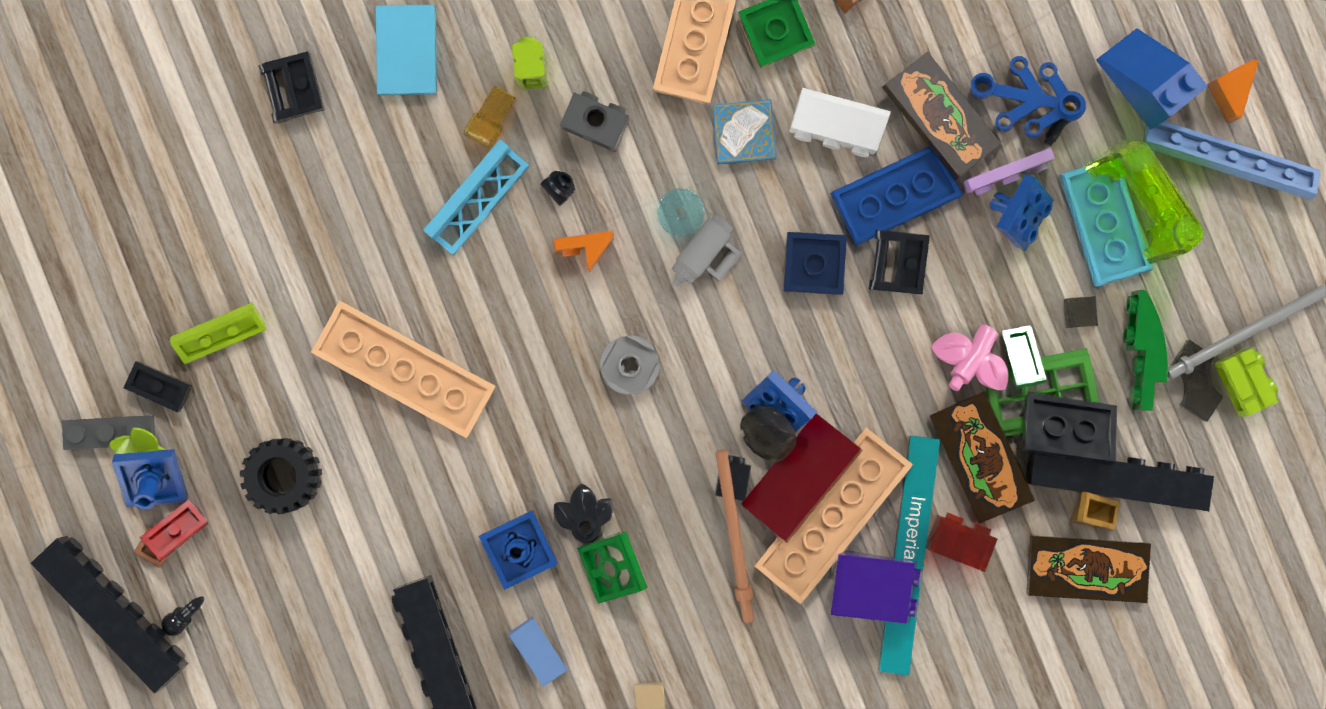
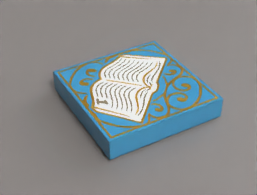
[712,99,777,165]

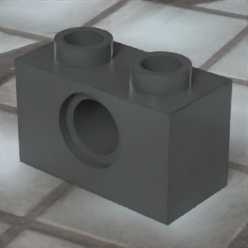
[560,91,629,152]

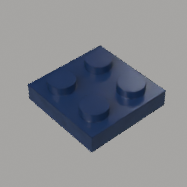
[783,232,847,295]

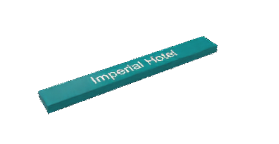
[878,435,940,676]

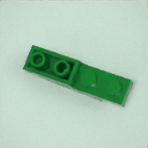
[1123,290,1168,411]

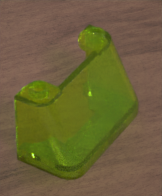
[1084,138,1203,264]

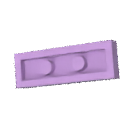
[962,148,1055,196]

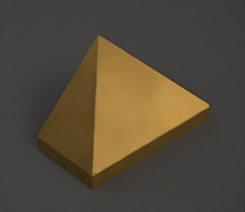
[1069,492,1120,530]

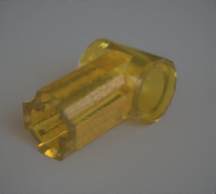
[464,86,516,150]

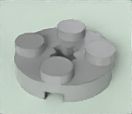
[600,335,659,395]

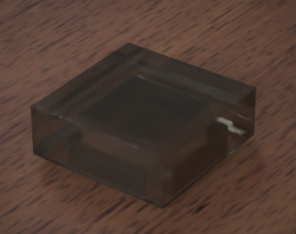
[1064,296,1098,328]

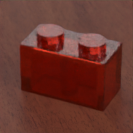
[926,512,998,572]

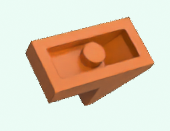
[554,231,614,272]

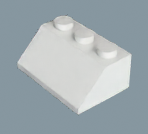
[789,88,891,157]

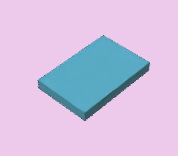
[376,5,437,96]

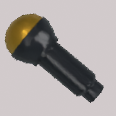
[1044,104,1075,147]

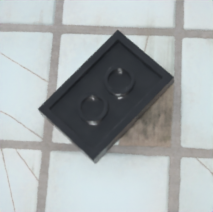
[1022,393,1117,465]

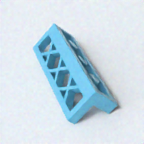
[423,139,529,255]

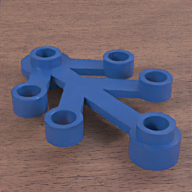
[971,56,1086,139]

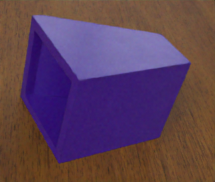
[831,551,922,624]

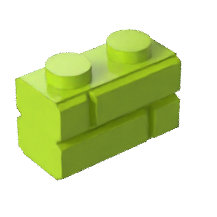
[512,37,549,90]
[1213,347,1279,417]

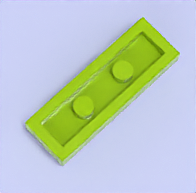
[170,302,267,364]

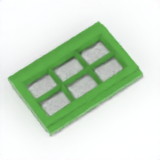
[985,348,1099,436]

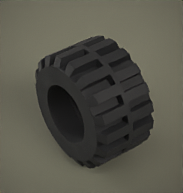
[240,438,322,514]

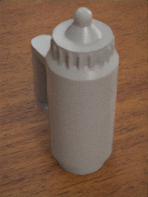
[672,215,742,286]

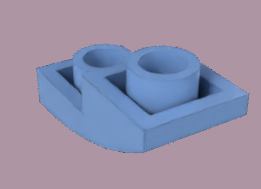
[508,617,567,687]

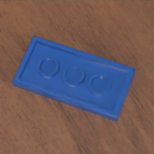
[830,147,963,246]

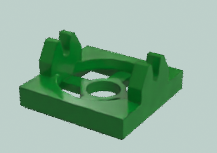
[577,532,648,604]

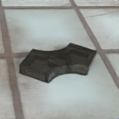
[1171,340,1223,422]

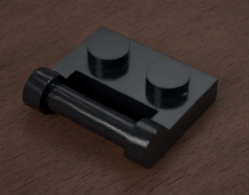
[258,51,325,124]
[868,229,930,295]

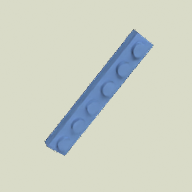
[1142,121,1320,200]

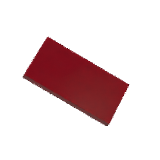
[741,413,863,543]

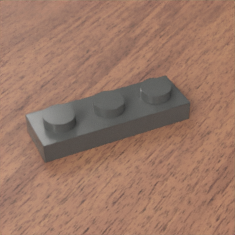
[62,415,155,450]

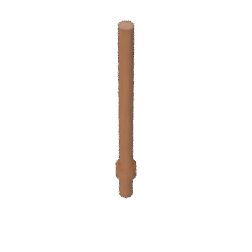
[715,449,754,623]

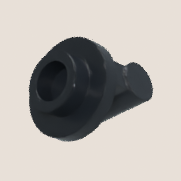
[540,171,575,206]

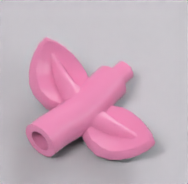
[932,324,1008,391]

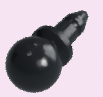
[161,596,204,636]

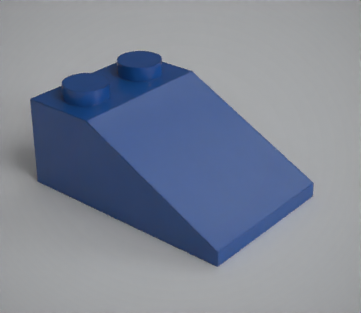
[1096,28,1208,130]

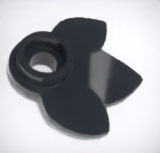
[554,484,613,543]

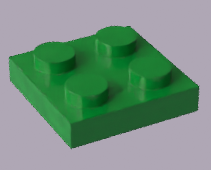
[738,0,815,68]

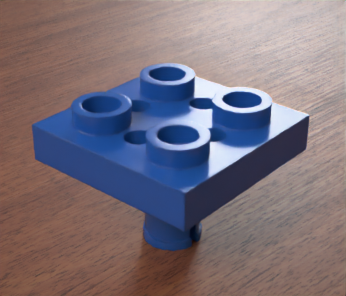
[990,174,1054,251]
[741,370,817,442]
[112,449,188,510]
[479,510,559,590]

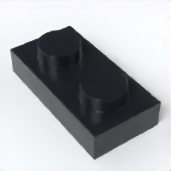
[123,361,193,412]

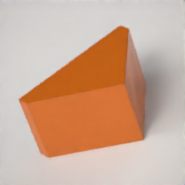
[1207,59,1259,122]

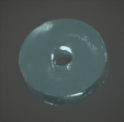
[657,189,705,237]

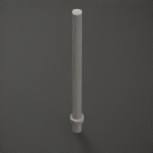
[1168,283,1326,380]

